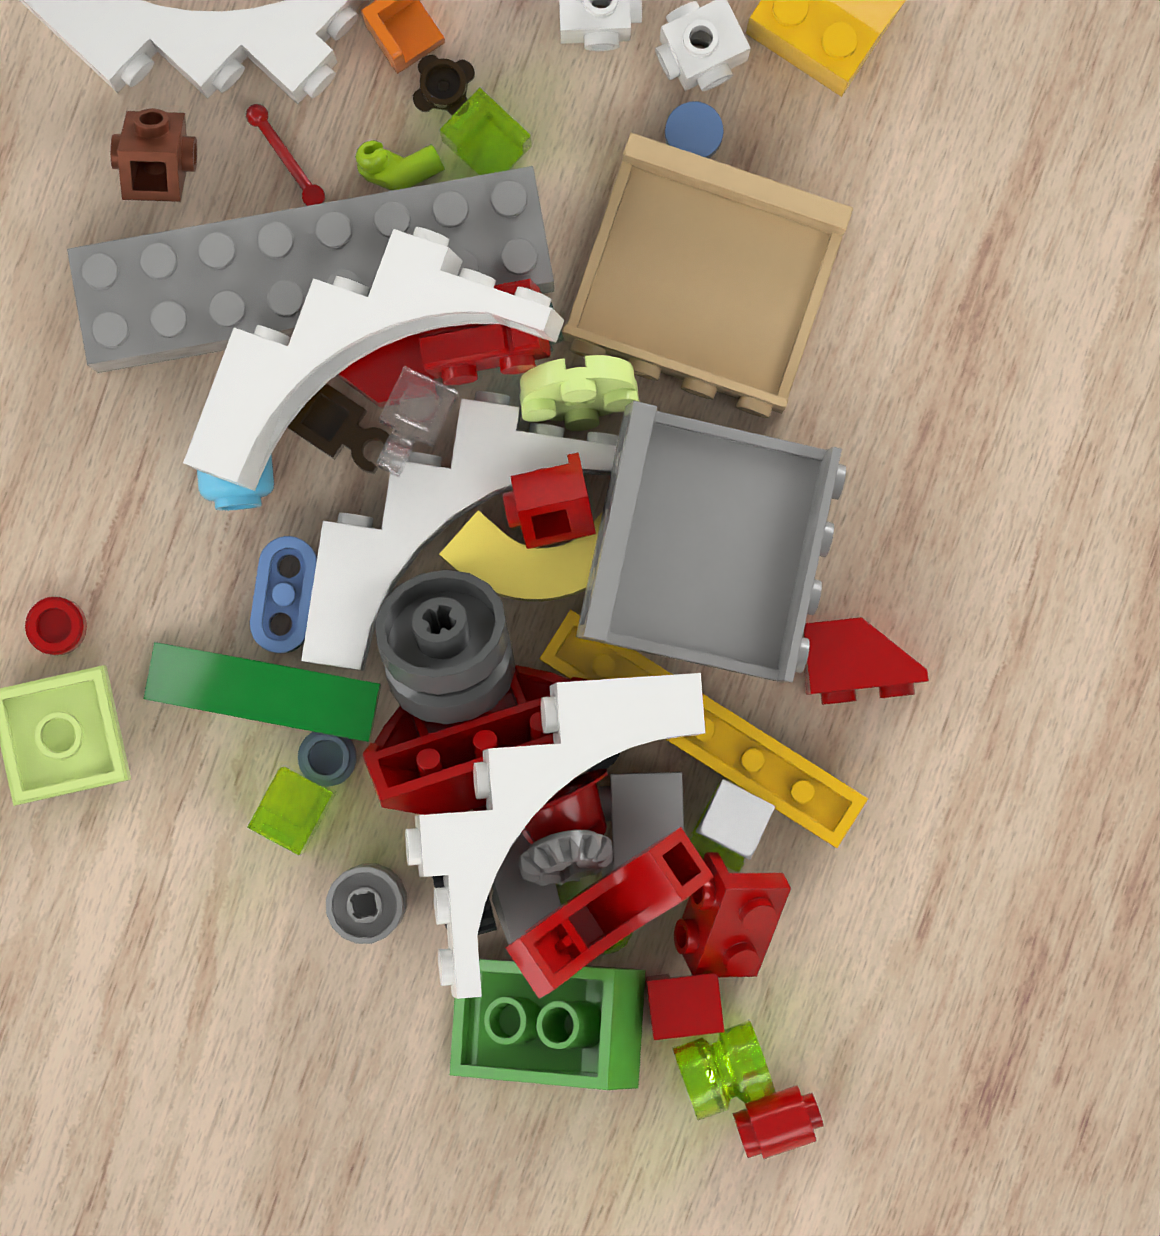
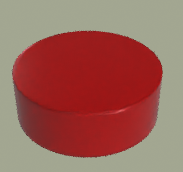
[25,597,87,656]

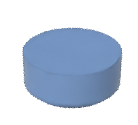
[665,101,723,159]

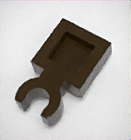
[287,383,395,474]

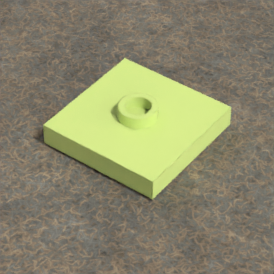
[0,665,131,806]

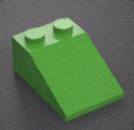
[449,959,646,1090]

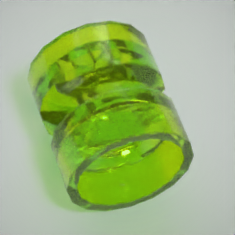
[672,1020,776,1121]

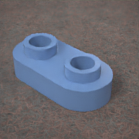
[250,536,317,653]

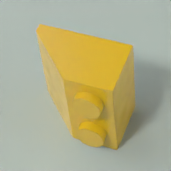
[745,0,906,97]

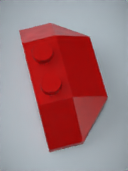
[363,665,587,815]

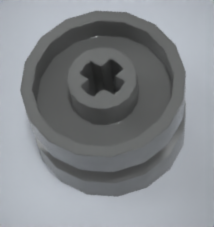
[375,569,516,724]

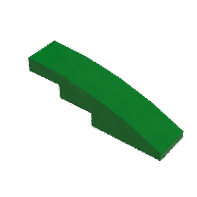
[143,642,381,742]

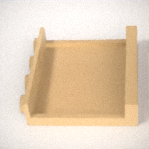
[562,132,853,418]

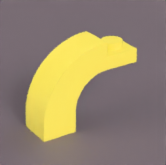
[439,510,602,602]

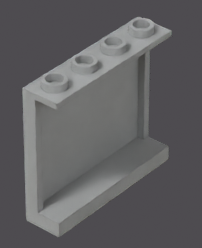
[576,401,846,683]

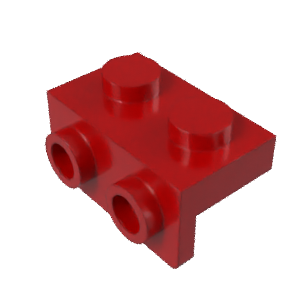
[674,852,791,978]

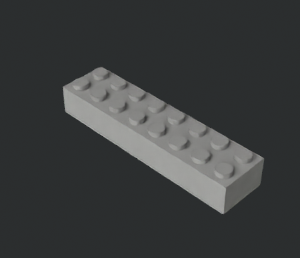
[67,166,554,373]

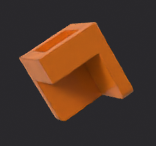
[361,0,445,74]

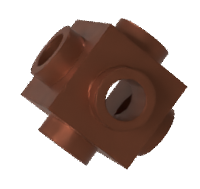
[110,108,197,202]

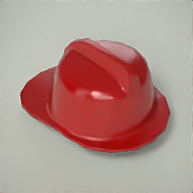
[473,769,608,844]

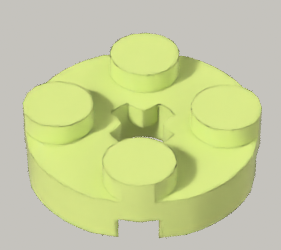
[520,355,639,431]

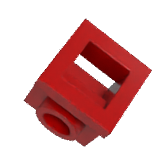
[502,452,596,549]

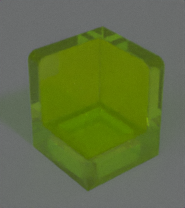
[440,87,532,175]
[247,767,337,855]

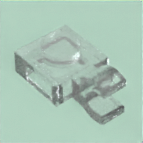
[376,366,458,477]

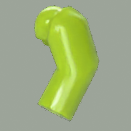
[355,140,445,191]

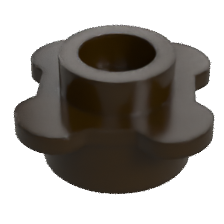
[413,55,475,117]

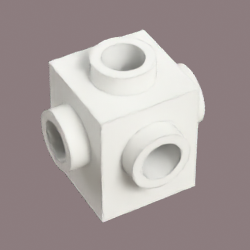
[559,0,642,51]
[655,0,751,91]

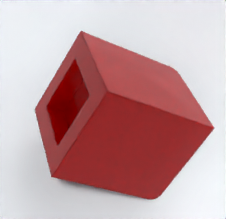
[646,973,725,1040]

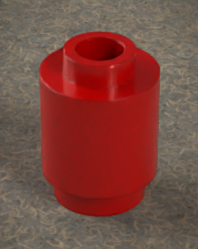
[732,1085,824,1159]

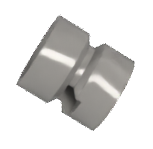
[326,863,407,944]

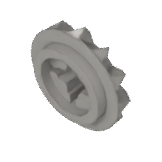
[518,830,613,886]

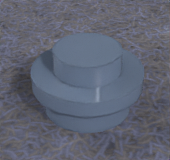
[298,732,357,787]

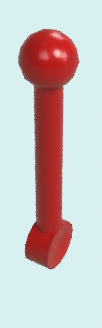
[246,104,325,206]

